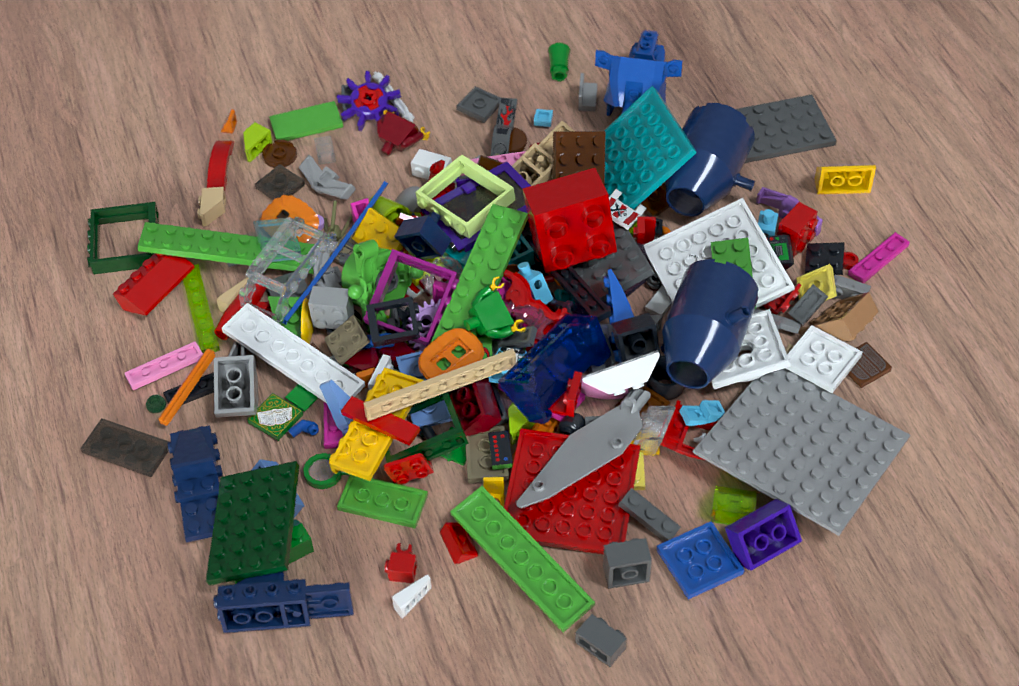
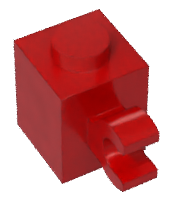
[385,543,418,584]

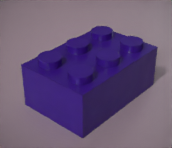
[725,499,802,571]

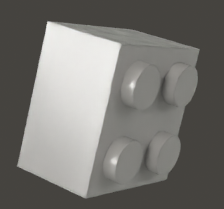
[308,286,355,329]

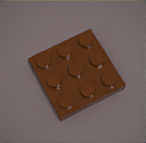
[553,131,606,185]

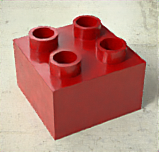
[522,168,617,273]

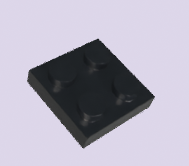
[805,242,845,275]

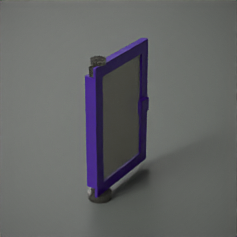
[420,161,531,253]

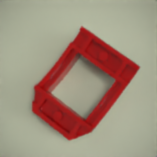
[659,400,719,460]

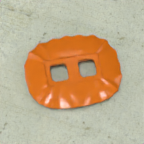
[260,195,319,243]
[418,328,485,380]

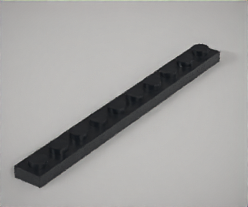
[521,219,612,324]

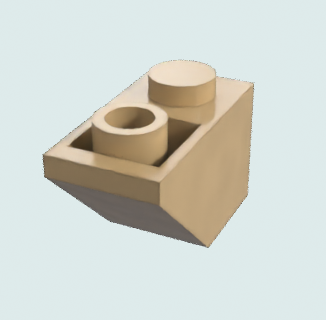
[197,187,226,226]

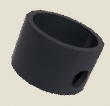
[645,355,684,400]

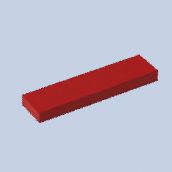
[341,396,420,446]

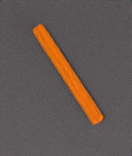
[158,349,215,426]

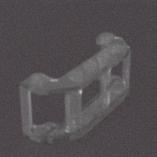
[239,217,338,323]

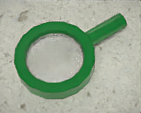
[303,453,350,490]

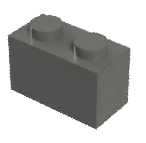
[575,614,627,667]

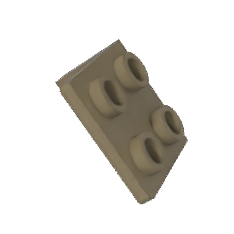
[324,315,370,365]

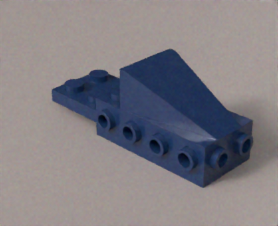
[168,425,223,543]
[214,571,354,633]

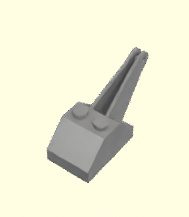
[214,341,259,418]

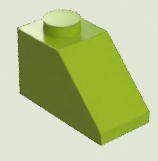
[243,122,273,163]
[508,397,540,445]

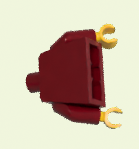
[377,110,430,156]

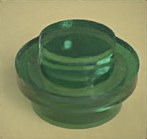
[146,395,166,413]

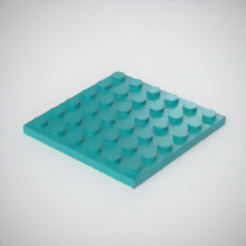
[604,86,697,210]

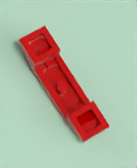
[207,141,234,191]

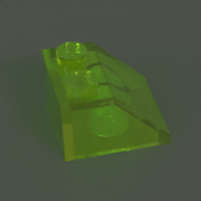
[711,486,756,525]

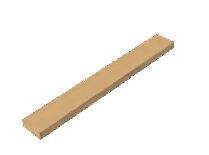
[364,349,516,421]

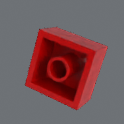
[777,202,818,258]

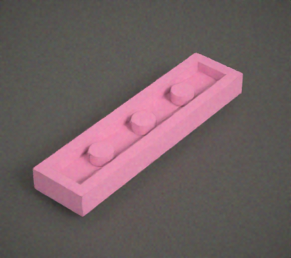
[124,341,203,390]

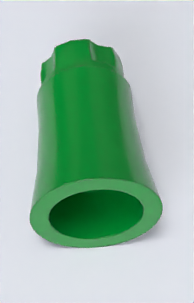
[548,43,571,82]

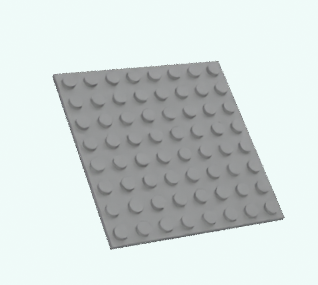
[693,368,910,536]

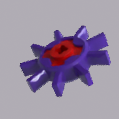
[337,71,401,131]

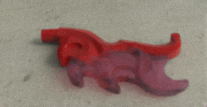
[503,269,567,340]

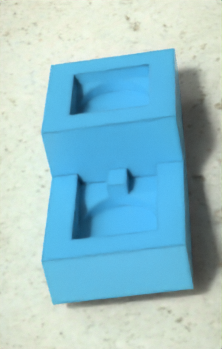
[679,400,725,426]

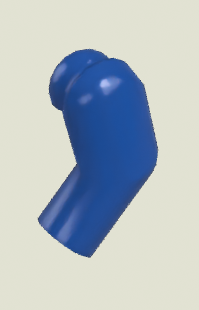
[288,420,319,438]

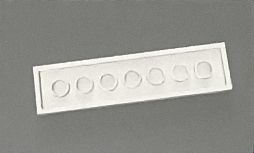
[222,303,365,403]

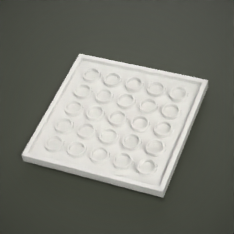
[642,198,795,308]

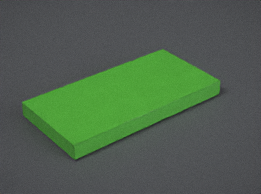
[269,101,343,141]
[337,474,428,529]

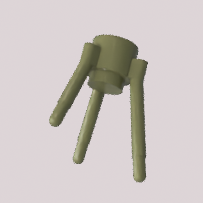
[324,200,352,243]

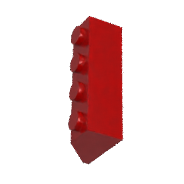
[113,253,195,316]

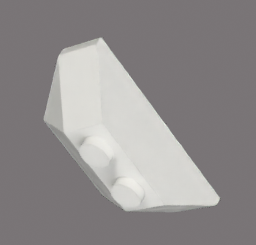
[582,350,660,396]

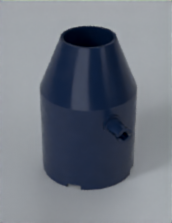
[665,103,755,217]
[661,259,759,389]

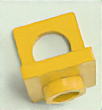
[483,477,505,508]

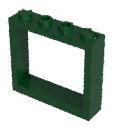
[87,202,159,275]
[385,392,469,463]

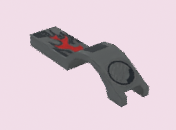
[491,98,518,156]

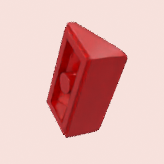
[440,522,479,564]

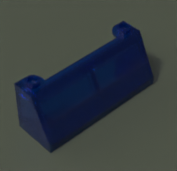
[498,314,611,424]

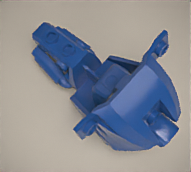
[595,30,683,116]

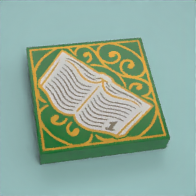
[247,393,304,441]

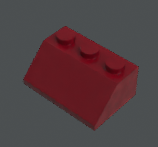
[449,377,502,437]

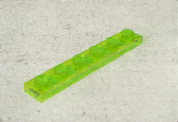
[183,264,221,353]

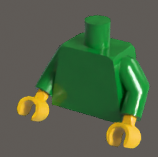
[464,277,526,339]

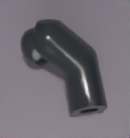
[419,425,437,440]

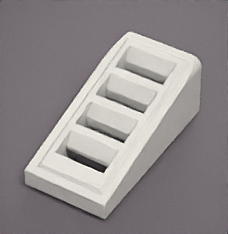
[392,575,431,618]

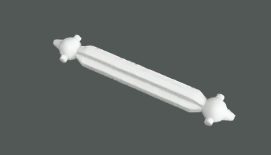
[372,72,415,123]

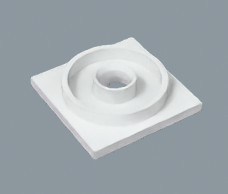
[712,309,791,389]

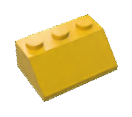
[814,165,876,194]

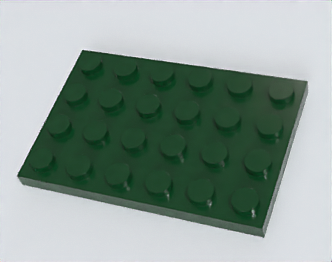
[206,461,300,586]

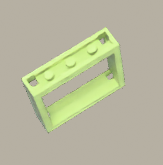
[415,155,515,238]

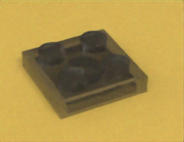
[255,164,305,200]

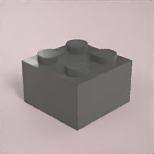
[603,538,652,589]

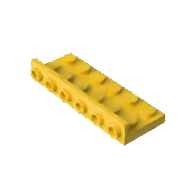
[329,367,423,481]

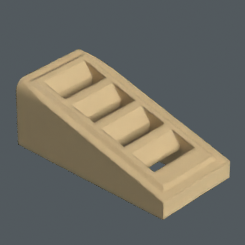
[216,278,251,312]

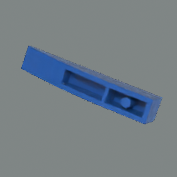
[603,269,645,383]

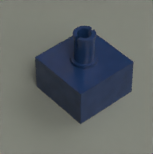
[394,212,451,260]

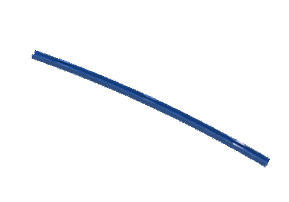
[282,181,388,325]

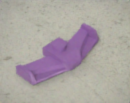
[756,187,823,237]

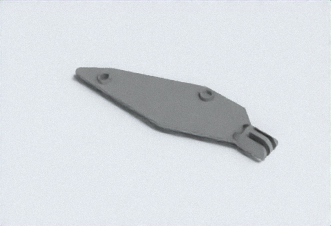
[516,388,651,508]

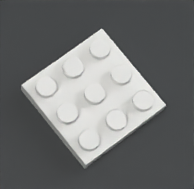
[786,325,862,393]

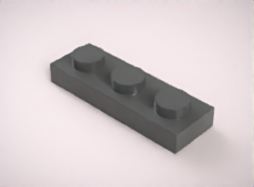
[618,488,681,542]

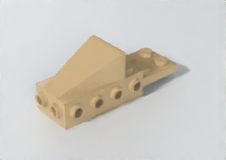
[485,121,574,210]

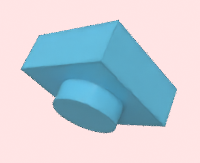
[534,109,553,127]

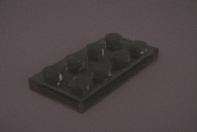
[80,418,169,477]

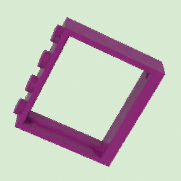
[363,249,460,346]

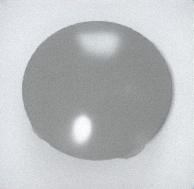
[395,186,421,213]

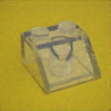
[633,406,676,457]

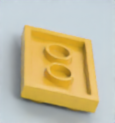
[352,207,403,251]

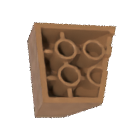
[798,292,879,342]

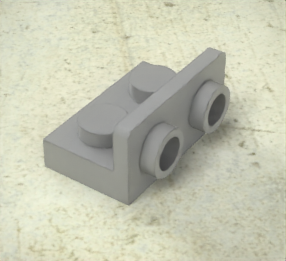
[834,274,871,299]

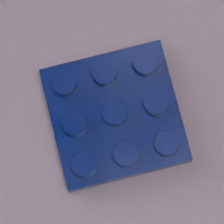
[656,521,744,600]

